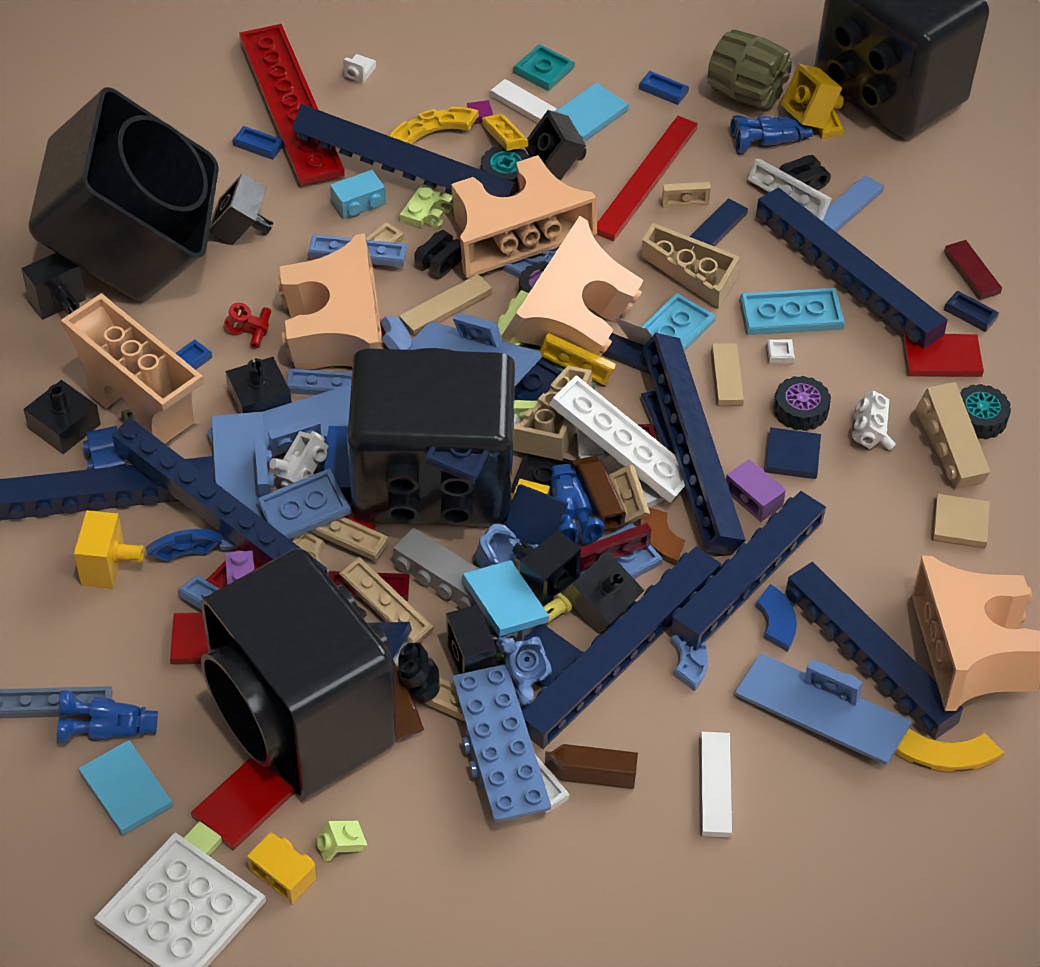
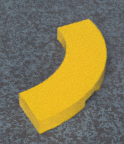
[389,107,479,144]
[895,728,1004,772]

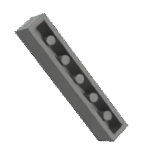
[393,528,538,642]

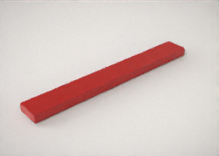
[597,115,698,241]

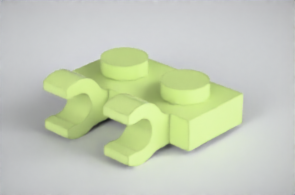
[400,185,454,229]

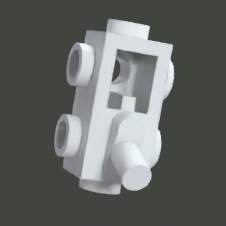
[852,390,896,451]
[270,431,329,487]

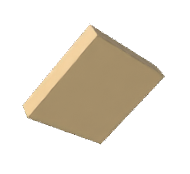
[933,494,990,548]

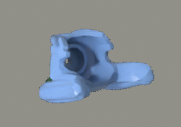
[472,524,538,569]
[496,637,552,705]

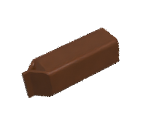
[572,455,626,531]
[393,660,424,740]
[544,744,638,789]

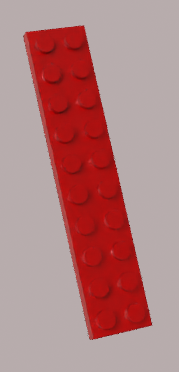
[239,24,345,186]

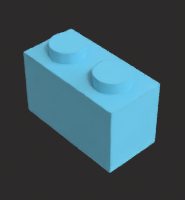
[330,170,385,219]

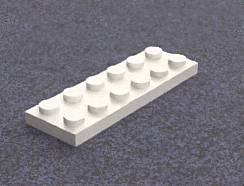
[549,375,685,503]

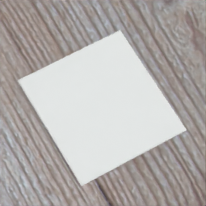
[613,316,652,345]

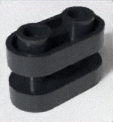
[779,155,831,190]
[414,230,462,278]
[398,642,440,703]

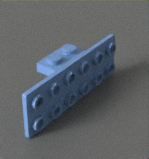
[408,312,542,386]
[207,385,351,457]
[212,412,274,550]
[736,653,911,765]
[453,664,551,822]

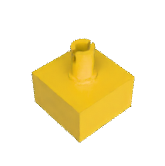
[780,63,844,129]
[74,510,144,589]

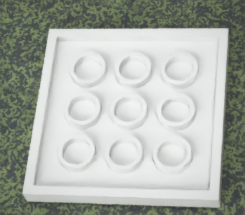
[94,832,266,967]

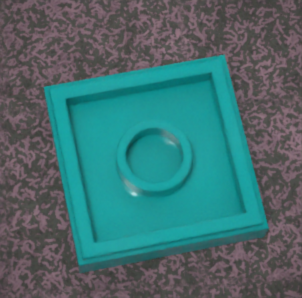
[513,44,575,91]

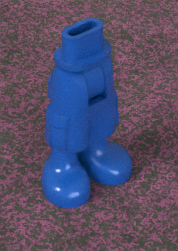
[730,115,813,153]
[550,464,605,544]
[57,690,158,744]

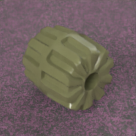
[707,30,792,108]

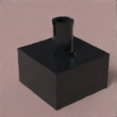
[525,110,587,180]
[209,173,274,245]
[21,253,86,320]
[225,357,292,414]
[23,379,101,454]
[512,530,581,606]
[561,551,645,634]
[446,604,516,674]

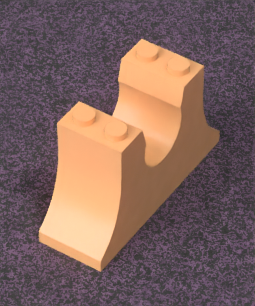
[451,155,597,278]
[501,216,644,357]
[276,233,384,370]
[61,293,204,444]
[911,556,1040,711]

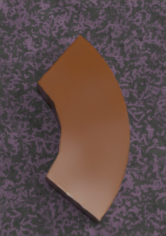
[640,507,685,565]

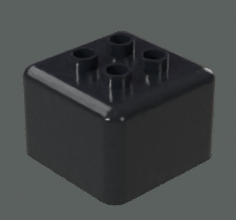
[814,0,989,139]
[28,87,219,301]
[347,348,515,527]
[201,548,396,801]

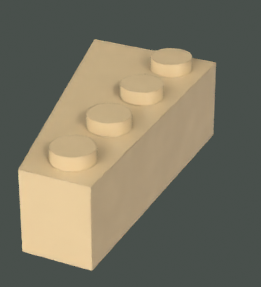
[642,223,740,309]
[513,366,592,461]
[915,382,990,489]

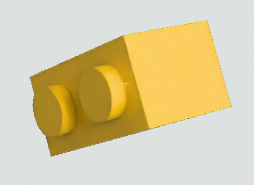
[247,832,316,904]

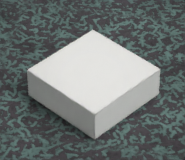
[767,339,795,364]

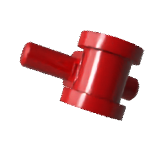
[224,302,271,348]

